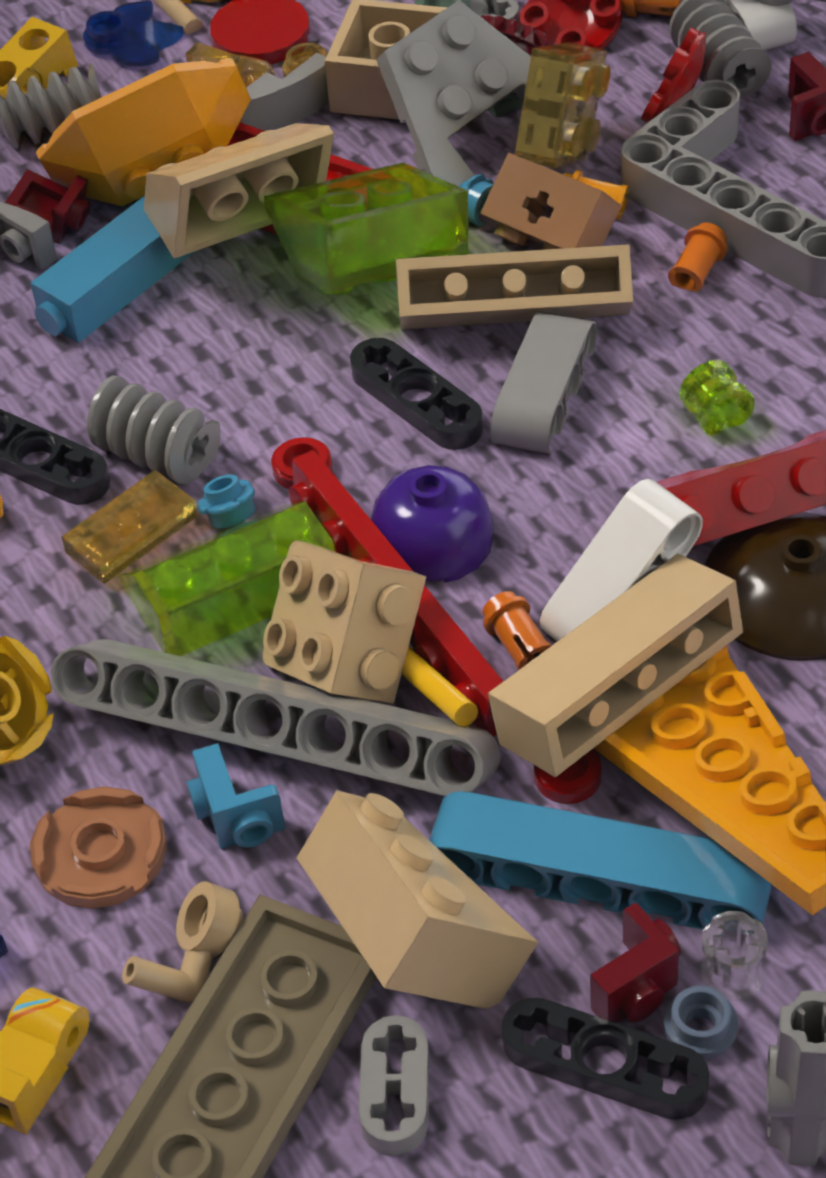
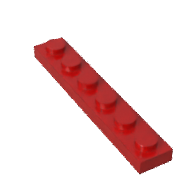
[289,450,503,737]

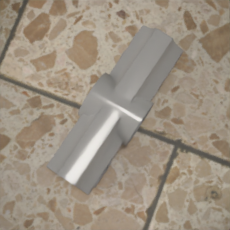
[767,991,826,1166]

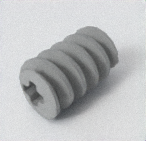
[669,0,772,97]
[0,63,102,149]
[87,375,221,485]

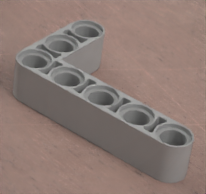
[621,80,826,298]

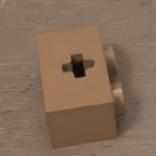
[480,152,622,250]

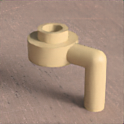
[122,881,243,1002]

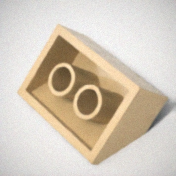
[144,123,334,259]

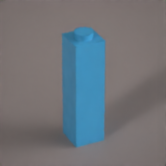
[30,196,195,343]

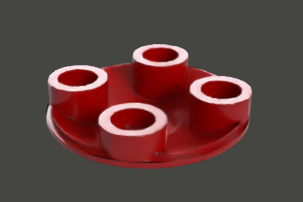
[519,0,623,56]
[640,27,706,123]

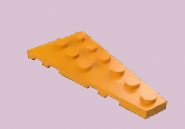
[594,645,826,916]

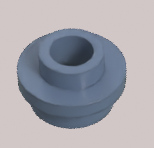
[663,986,738,1059]

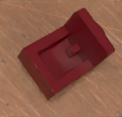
[788,51,826,141]
[5,169,91,244]
[590,902,681,1023]

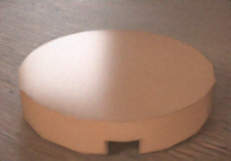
[30,786,168,909]

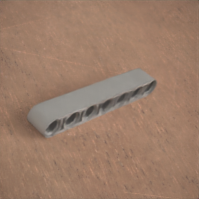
[51,639,500,796]

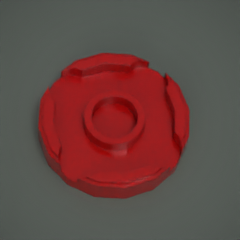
[210,0,310,66]

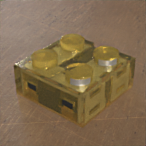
[514,42,611,168]

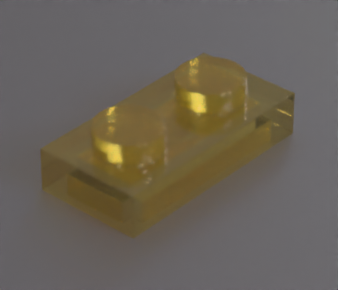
[61,470,198,584]

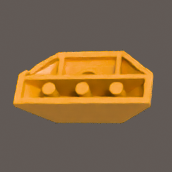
[36,59,251,206]

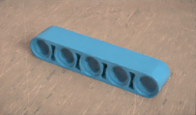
[429,791,772,939]

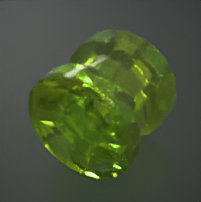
[679,360,755,436]

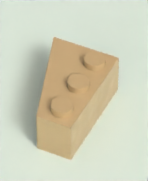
[296,790,539,1009]

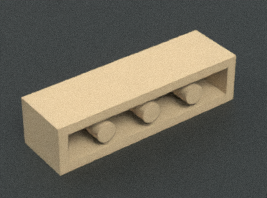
[396,244,633,330]
[488,553,743,777]

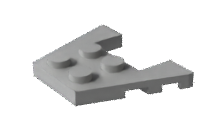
[376,0,545,213]

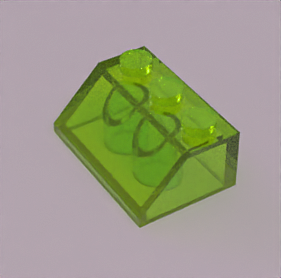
[264,162,468,295]
[118,501,335,656]

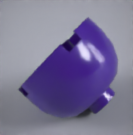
[371,465,494,583]

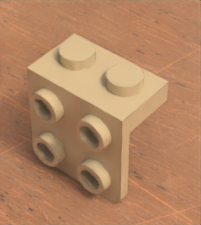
[263,540,427,704]

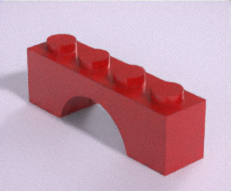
[657,430,826,546]

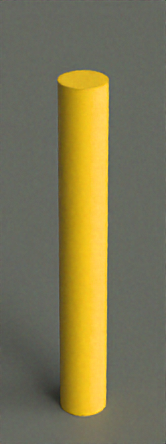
[401,647,478,727]

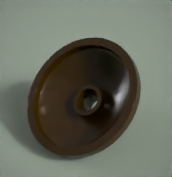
[705,512,826,661]

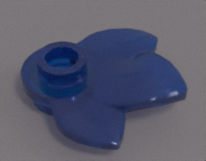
[83,0,184,67]

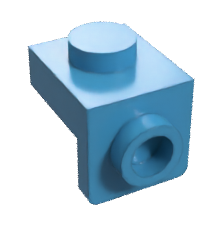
[186,743,286,849]

